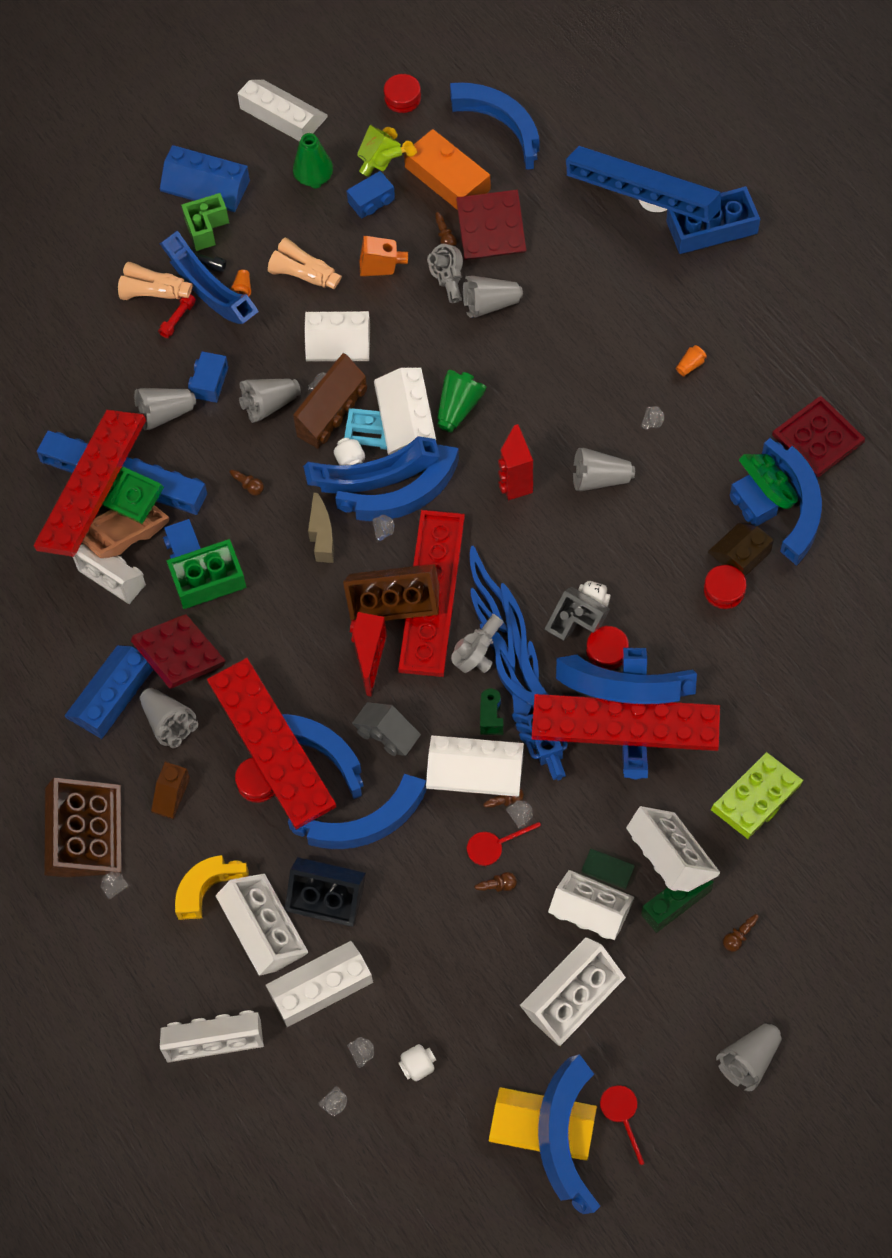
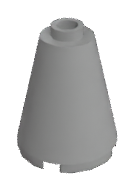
[463,275,523,318]
[134,388,196,430]
[573,448,635,491]
[716,1024,782,1091]

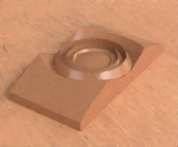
[82,505,169,558]

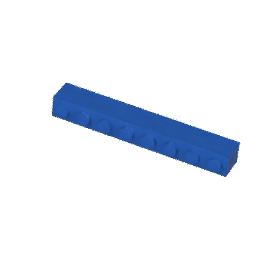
[566,146,721,223]
[36,431,207,515]

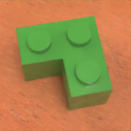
[181,193,229,251]

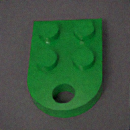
[739,454,798,509]
[102,467,164,525]

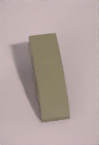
[308,493,334,563]

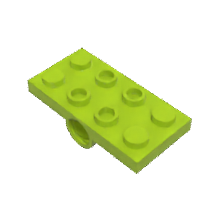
[711,752,803,839]

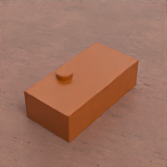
[404,129,491,209]

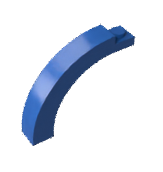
[450,83,539,169]
[159,231,259,324]
[303,436,440,493]
[762,438,822,566]
[335,445,459,521]
[622,648,648,780]
[556,655,697,704]
[282,714,364,799]
[288,774,427,849]
[538,1054,600,1214]

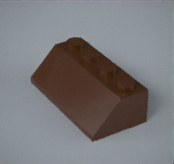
[293,353,367,449]
[343,564,439,622]

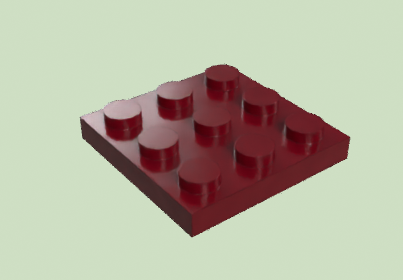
[456,190,526,260]
[772,396,865,478]
[131,614,225,689]

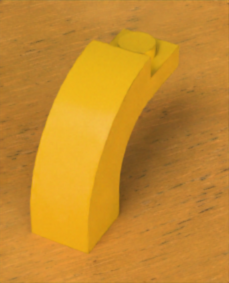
[175,855,249,920]

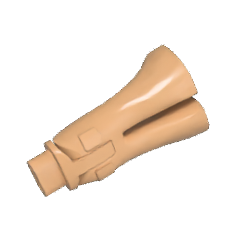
[268,238,342,289]
[118,262,193,300]

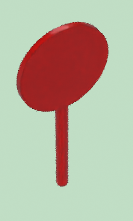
[467,822,541,866]
[600,1086,644,1165]

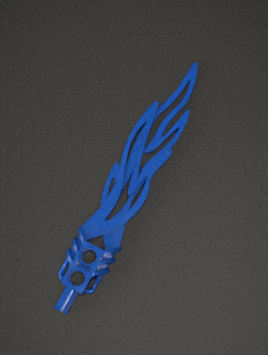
[470,546,568,781]

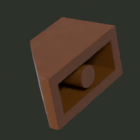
[151,762,190,819]

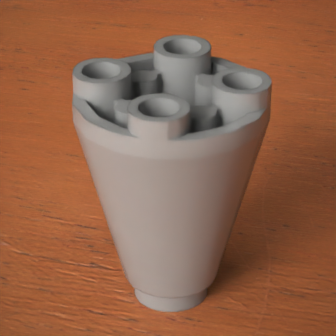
[239,378,301,423]
[140,688,198,748]

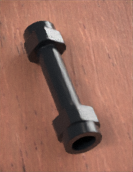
[190,248,227,272]

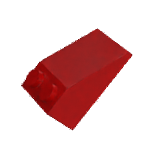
[350,612,387,697]

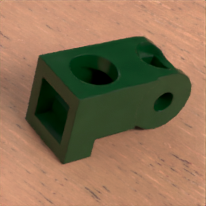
[480,688,503,735]

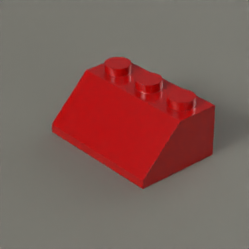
[498,424,533,501]

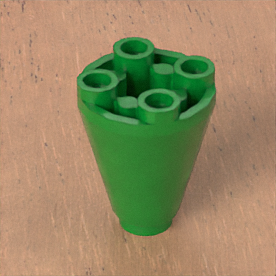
[293,133,333,189]
[437,370,487,432]

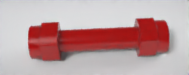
[158,294,196,338]

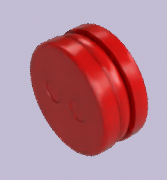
[384,74,421,113]
[704,565,746,609]
[586,626,629,671]
[235,757,275,803]

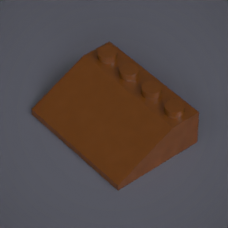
[45,778,121,877]

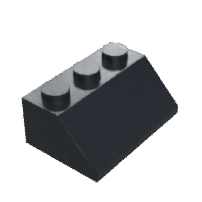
[285,857,366,927]

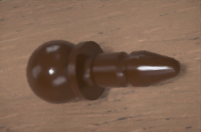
[435,212,457,246]
[229,470,264,496]
[483,788,524,807]
[474,872,517,892]
[723,914,759,952]

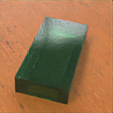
[582,849,635,889]

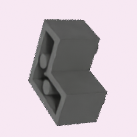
[545,587,610,641]
[352,702,421,756]

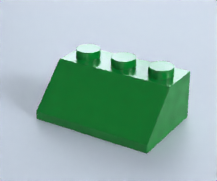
[166,539,247,609]

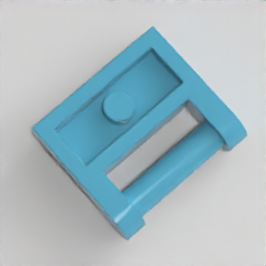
[344,408,387,450]

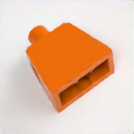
[359,236,408,276]

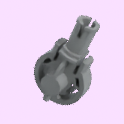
[427,244,463,303]
[451,613,504,673]

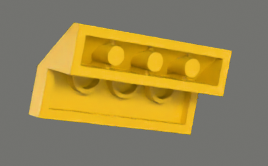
[489,1087,597,1161]

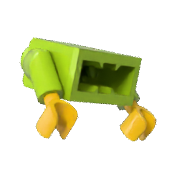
[357,125,417,177]

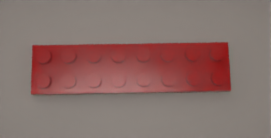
[33,410,146,557]
[399,510,465,677]
[207,658,337,830]
[532,694,720,751]

